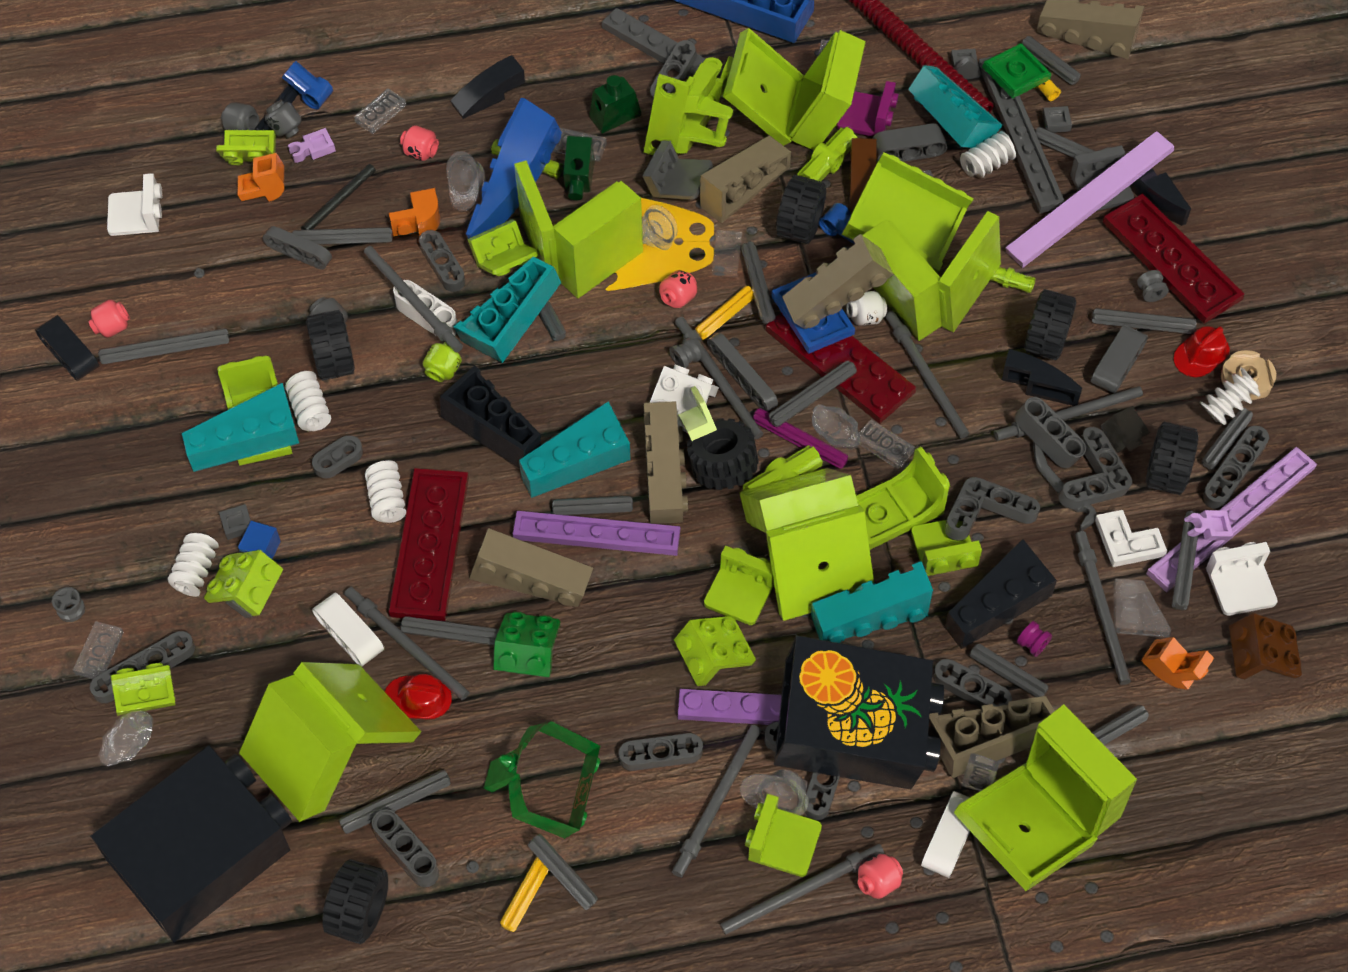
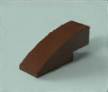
[850,138,877,214]

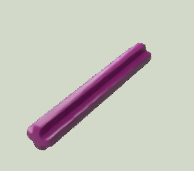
[753,408,848,469]

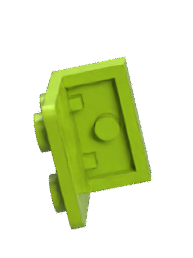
[216,130,276,165]
[467,219,539,276]
[911,520,982,576]
[704,545,774,625]
[204,550,283,616]
[674,616,756,686]
[745,794,822,877]

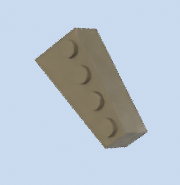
[1037,0,1144,59]
[700,136,791,223]
[782,234,894,329]
[644,401,688,524]
[469,528,593,607]
[928,696,1055,778]

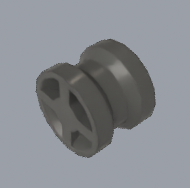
[1137,270,1169,302]
[669,337,701,368]
[52,587,85,622]

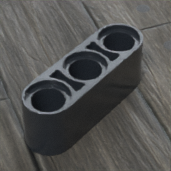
[35,315,99,381]

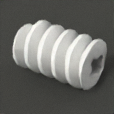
[960,131,1016,179]
[1199,367,1261,425]
[285,371,332,431]
[365,460,406,523]
[168,533,219,597]

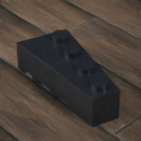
[440,365,541,468]
[945,539,1057,649]

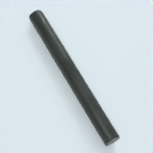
[301,164,376,230]

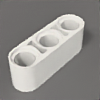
[393,280,457,336]
[312,592,384,667]
[921,791,970,878]

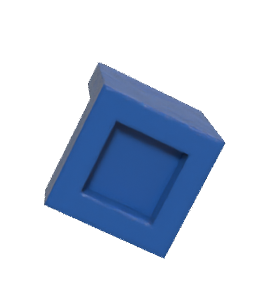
[238,521,281,559]

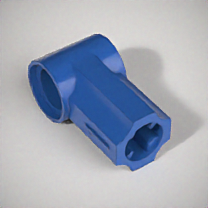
[282,61,333,110]
[819,203,855,244]

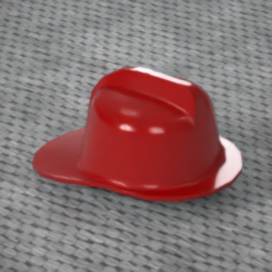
[1173,326,1230,378]
[385,674,452,719]

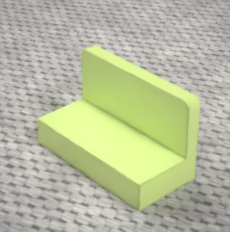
[679,386,717,441]

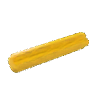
[695,286,755,340]
[500,857,549,932]

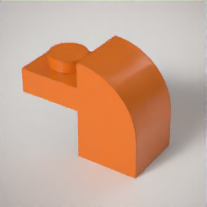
[238,153,285,202]
[389,188,440,237]
[1141,637,1214,689]

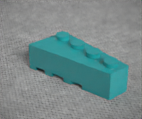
[908,65,1002,148]
[453,257,561,363]
[182,383,299,472]
[519,402,631,498]
[811,561,933,643]

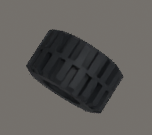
[776,175,826,244]
[1024,289,1076,361]
[306,309,355,381]
[687,418,759,490]
[1146,421,1199,495]
[322,859,388,944]

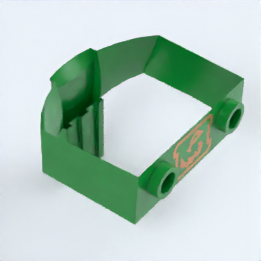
[484,721,600,839]

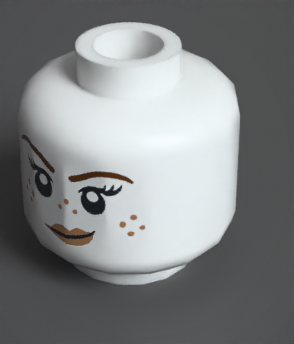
[846,291,887,326]

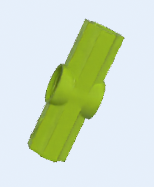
[797,127,858,181]
[743,445,823,491]

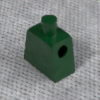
[589,75,641,134]
[564,136,595,200]

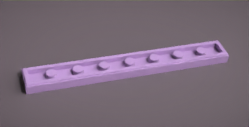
[1006,131,1174,268]
[1146,447,1317,593]

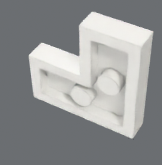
[1095,510,1167,567]

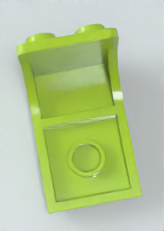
[217,356,293,466]
[856,446,950,550]

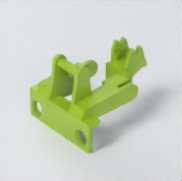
[644,56,733,156]

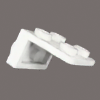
[107,174,163,236]
[650,364,719,432]
[1206,542,1277,616]

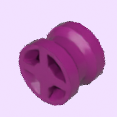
[1017,621,1053,657]

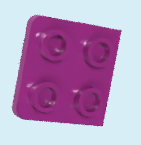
[837,81,899,137]

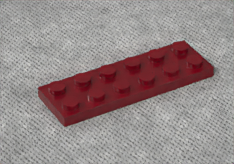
[1103,194,1245,324]
[766,312,916,424]
[389,468,469,622]

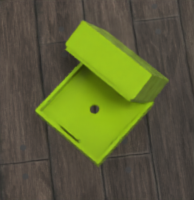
[723,28,866,150]
[514,161,643,299]
[863,211,1001,341]
[739,468,874,621]
[239,662,422,822]
[954,704,1137,891]

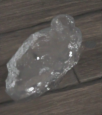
[812,404,861,450]
[99,711,153,766]

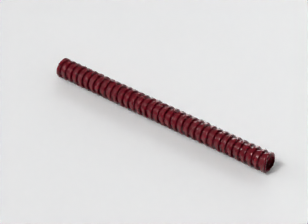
[849,0,993,113]

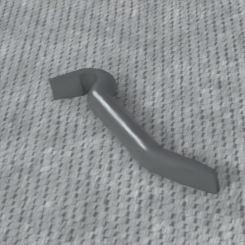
[1033,442,1096,532]

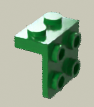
[494,612,560,677]

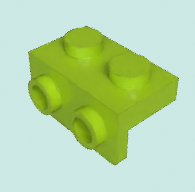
[111,663,176,716]

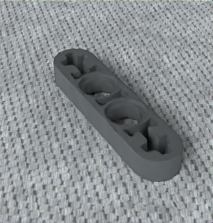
[707,333,778,412]
[1202,426,1269,509]
[90,631,195,703]

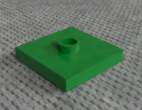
[982,43,1052,99]

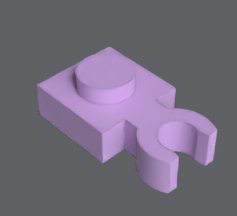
[288,128,336,163]
[1184,510,1234,541]

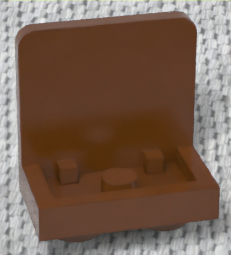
[1229,613,1302,680]

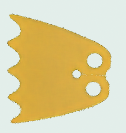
[605,198,714,291]

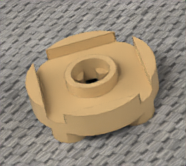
[1221,350,1276,400]

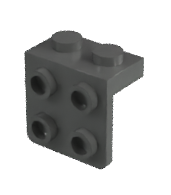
[643,140,713,200]
[1070,145,1134,211]

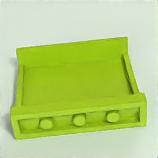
[841,152,974,274]

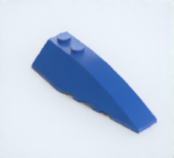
[466,98,562,239]

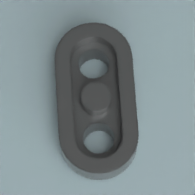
[312,435,363,478]

